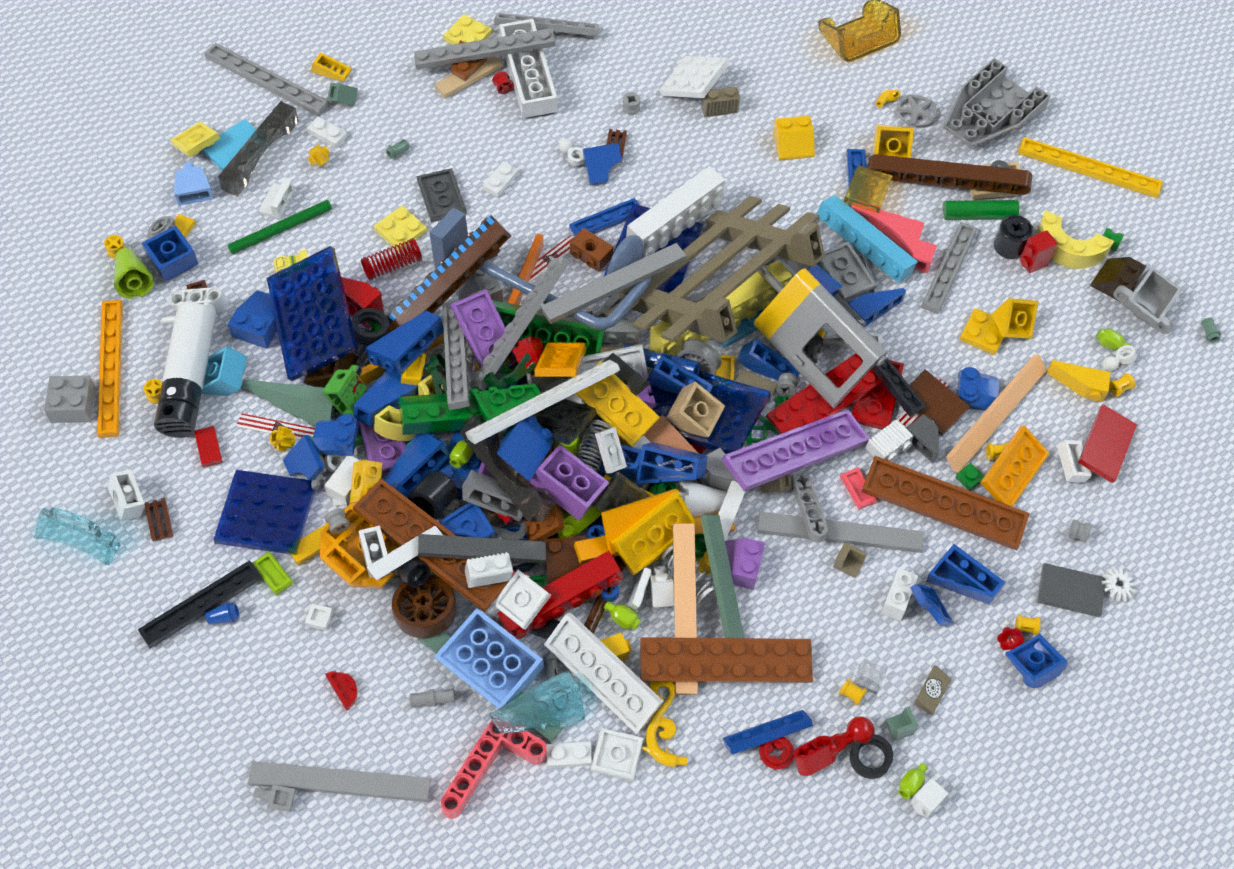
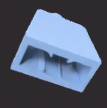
[174,162,213,206]

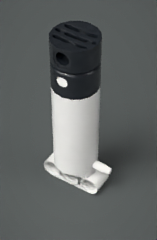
[153,287,228,438]

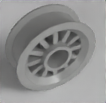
[677,340,722,382]

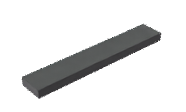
[418,534,546,564]

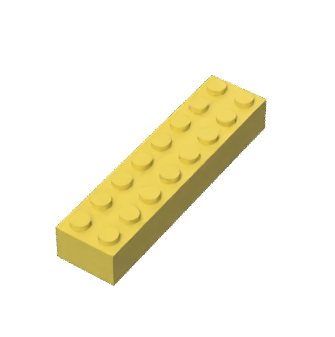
[649,260,792,356]

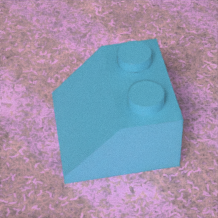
[202,346,247,396]

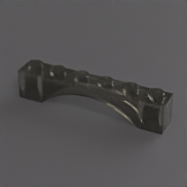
[218,101,299,197]
[460,415,557,522]

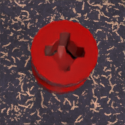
[492,71,514,94]

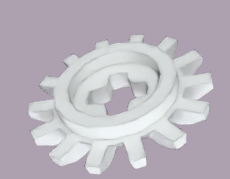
[1102,566,1136,602]

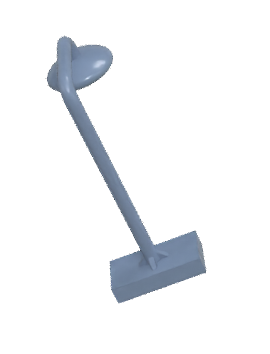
[429,208,651,330]

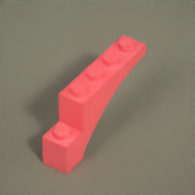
[851,201,937,273]

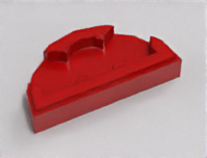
[325,671,358,711]

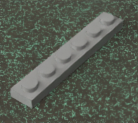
[494,13,599,38]

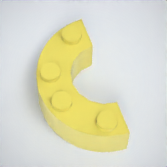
[1037,210,1114,269]
[374,374,444,441]

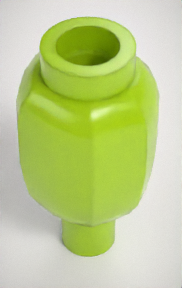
[1095,328,1132,351]
[449,438,474,468]
[604,601,641,631]
[898,763,928,799]

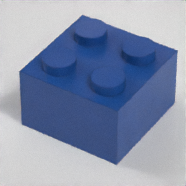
[142,225,198,282]

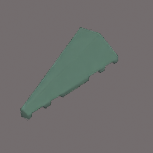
[242,379,336,427]

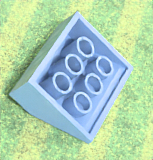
[434,608,545,711]

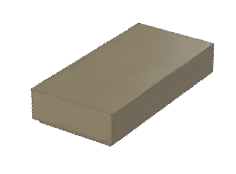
[734,369,778,402]

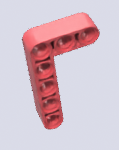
[441,717,547,819]

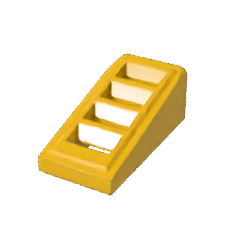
[311,52,352,82]

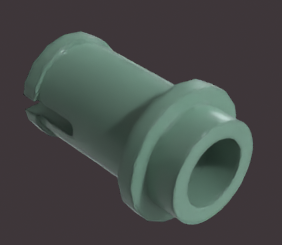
[386,139,410,159]
[1201,317,1221,343]

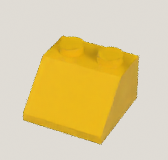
[773,115,815,161]
[873,124,914,158]

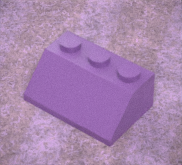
[530,445,609,521]

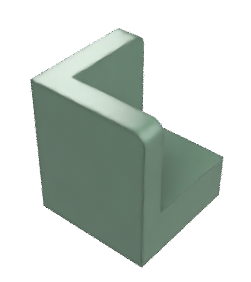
[327,83,358,106]
[885,706,919,741]

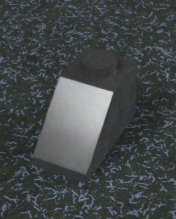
[907,414,939,463]

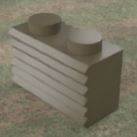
[701,87,740,117]

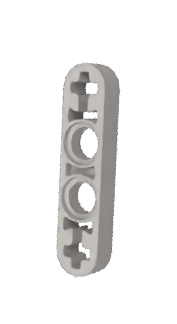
[792,473,828,542]

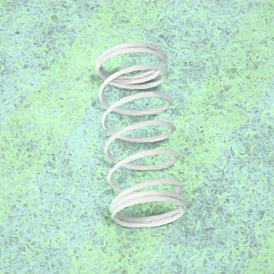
[661,544,716,606]

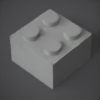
[44,375,96,423]

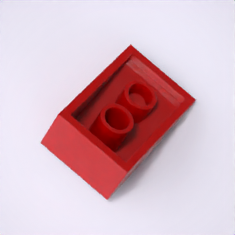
[323,273,385,329]

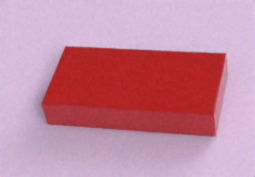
[194,426,223,468]

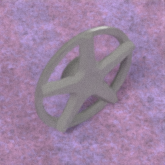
[897,94,937,127]

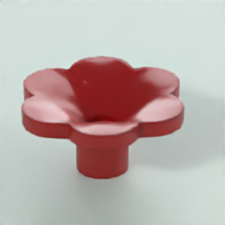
[997,627,1024,650]

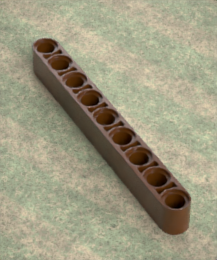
[867,154,1033,195]

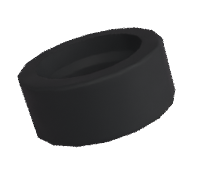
[351,308,389,346]
[850,734,894,779]

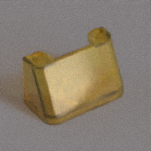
[818,0,901,62]

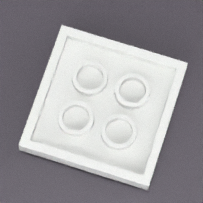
[659,56,730,98]

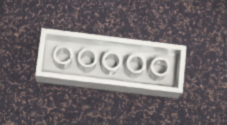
[499,19,557,118]
[626,166,725,258]

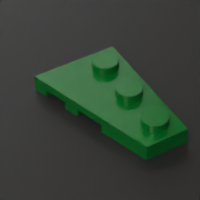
[471,384,541,422]

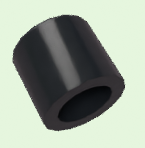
[994,215,1033,259]
[408,471,458,520]

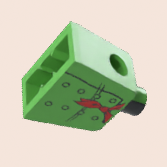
[322,365,366,415]

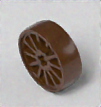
[391,575,457,638]

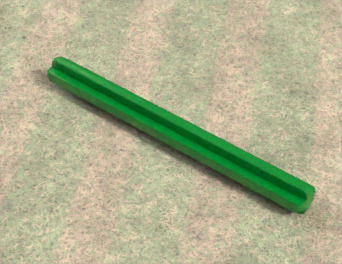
[228,200,332,254]

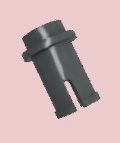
[543,654,561,683]

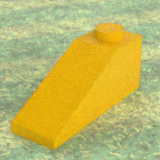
[1047,360,1111,402]

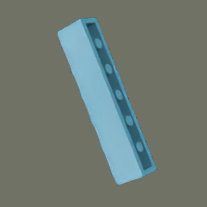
[816,195,918,283]

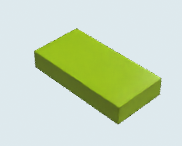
[252,552,294,596]

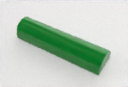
[942,200,1019,220]

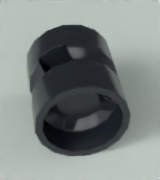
[391,558,430,588]

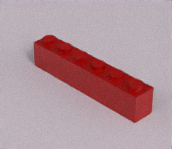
[497,551,625,640]

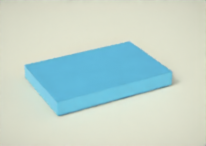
[202,119,268,172]

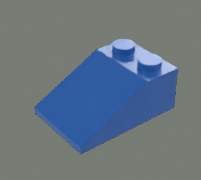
[228,290,292,349]
[497,415,555,481]

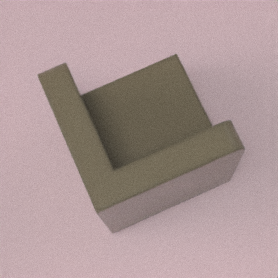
[760,474,792,493]
[833,542,867,578]

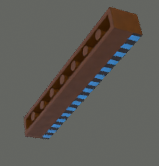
[386,215,512,334]

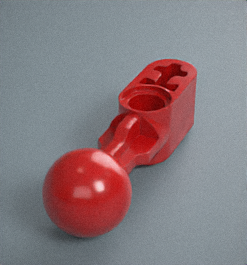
[793,716,875,776]

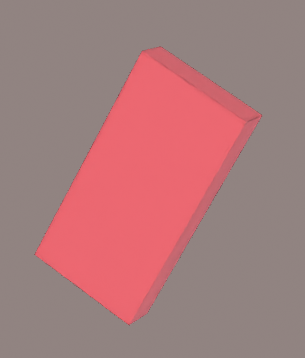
[840,467,877,510]

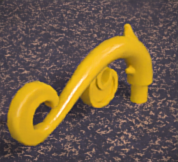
[642,682,687,768]

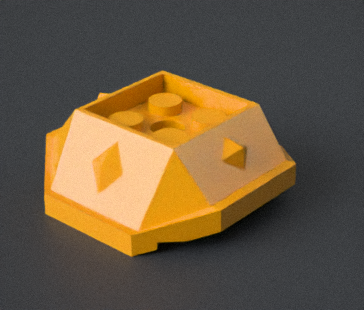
[320,503,400,589]

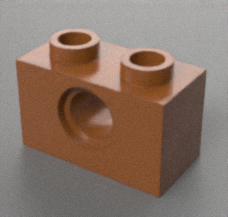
[570,228,613,272]

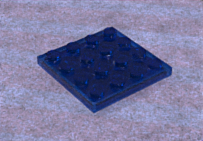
[213,470,316,555]

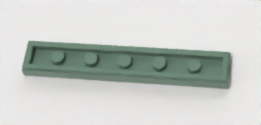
[700,514,744,638]

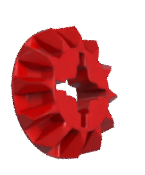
[759,737,794,770]

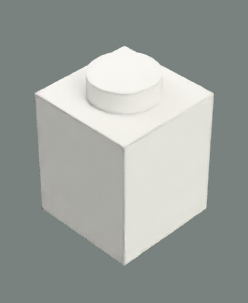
[910,778,949,818]

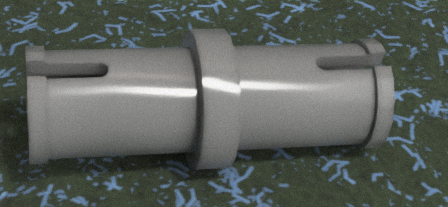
[410,688,455,707]

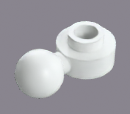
[559,138,585,166]
[1103,345,1137,372]
[324,447,358,472]

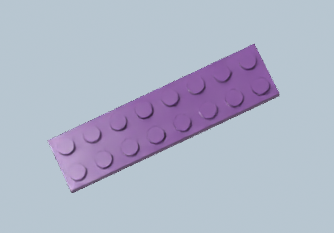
[722,409,870,491]

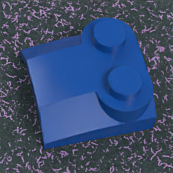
[957,367,999,411]
[313,414,359,456]
[1005,633,1068,688]

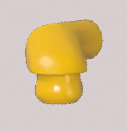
[875,89,901,108]

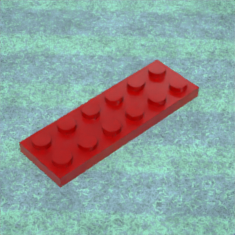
[766,353,882,434]

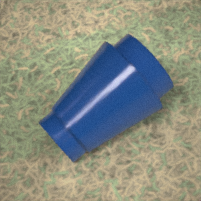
[205,602,240,625]

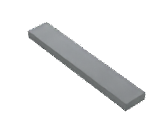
[921,222,978,314]

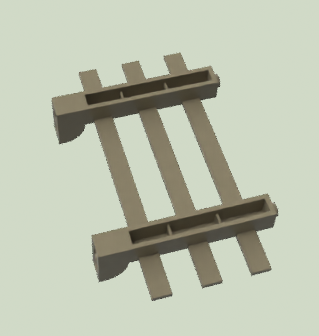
[605,196,825,343]

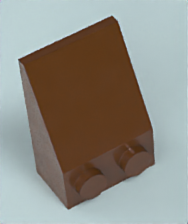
[544,535,592,604]

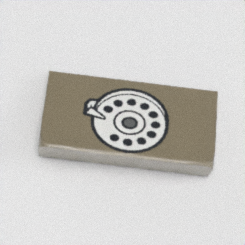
[913,665,951,715]

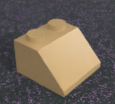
[666,382,725,438]

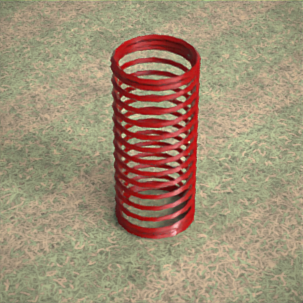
[361,238,422,281]

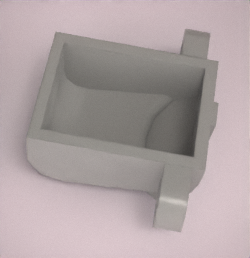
[1113,267,1182,334]

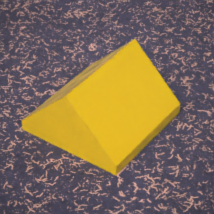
[992,298,1039,339]

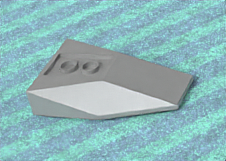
[943,58,1051,148]

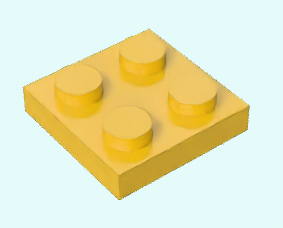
[959,308,1004,355]

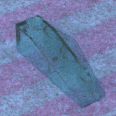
[489,671,585,733]

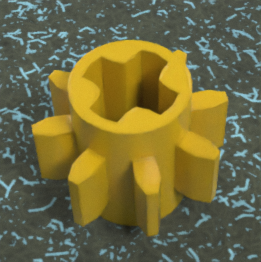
[307,144,330,167]
[270,426,295,452]

